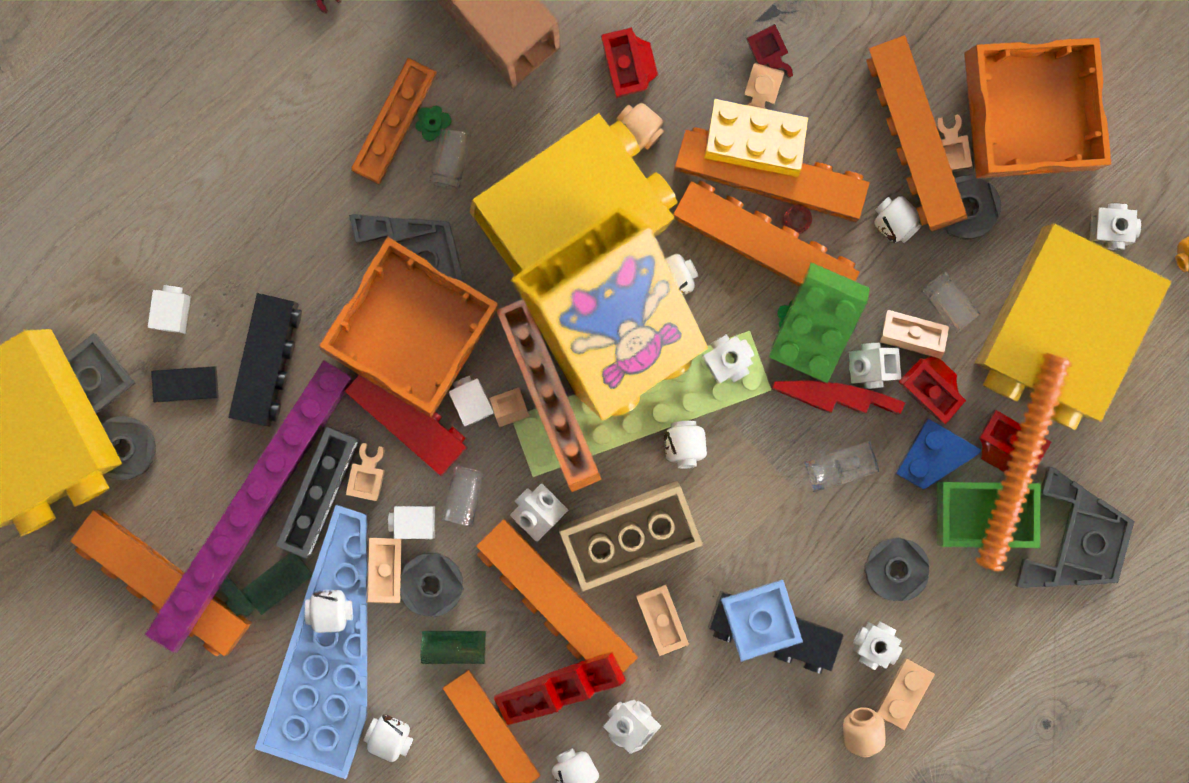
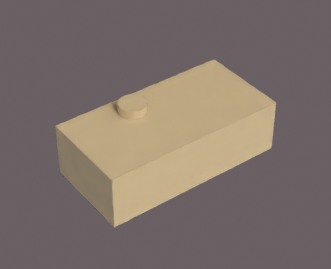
[559,481,703,591]

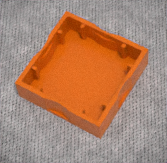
[964,38,1111,178]
[319,237,499,418]

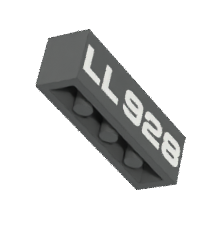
[276,427,360,559]

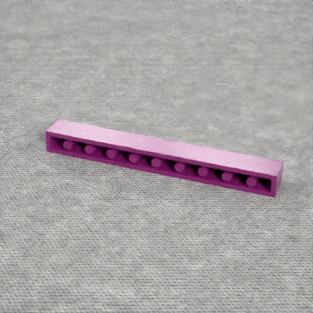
[145,360,352,653]

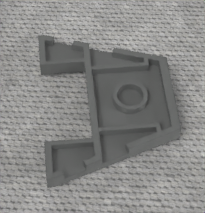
[349,214,464,282]
[1015,466,1135,588]

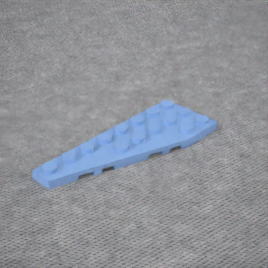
[255,505,367,779]

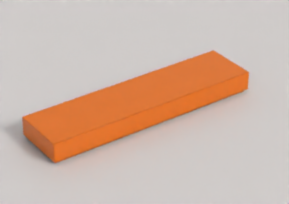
[350,58,437,185]
[442,669,541,783]

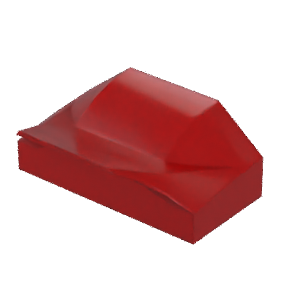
[601,27,658,98]
[899,356,966,424]
[979,410,1052,472]

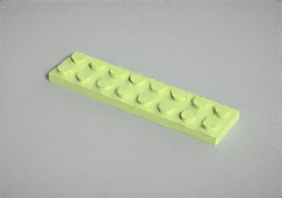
[513,331,772,477]

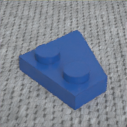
[895,419,981,490]

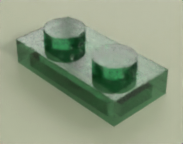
[242,552,313,615]
[216,575,258,617]
[420,631,486,664]

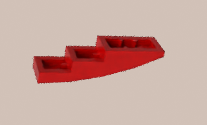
[771,380,906,415]
[494,652,626,725]

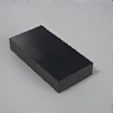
[151,366,219,403]

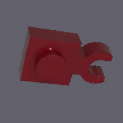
[745,24,793,77]

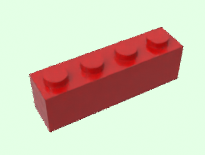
[344,375,468,476]

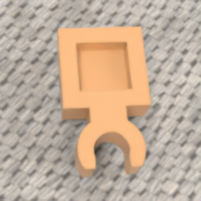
[744,63,784,109]
[937,114,973,172]
[346,443,385,501]

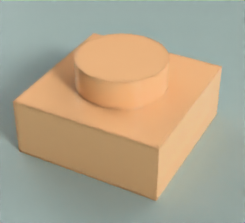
[490,387,529,427]

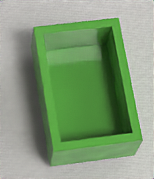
[769,262,870,383]
[937,482,1040,548]

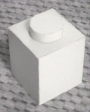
[147,285,191,334]
[449,376,494,427]
[388,506,435,539]

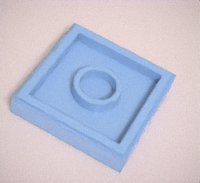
[721,580,803,661]

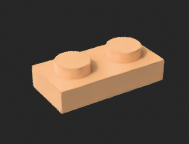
[880,310,949,359]
[366,538,401,604]
[636,584,689,656]
[876,658,935,730]

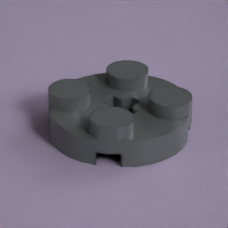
[944,175,1001,239]
[102,416,156,480]
[864,537,929,601]
[400,553,463,617]

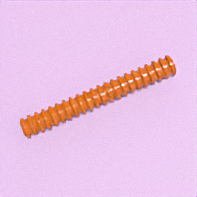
[975,353,1072,572]

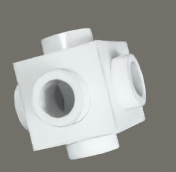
[1089,203,1141,250]
[702,334,754,384]
[849,343,901,389]
[510,483,568,542]
[853,621,902,670]
[603,700,661,754]

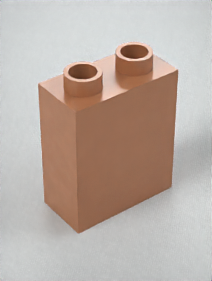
[437,0,560,89]

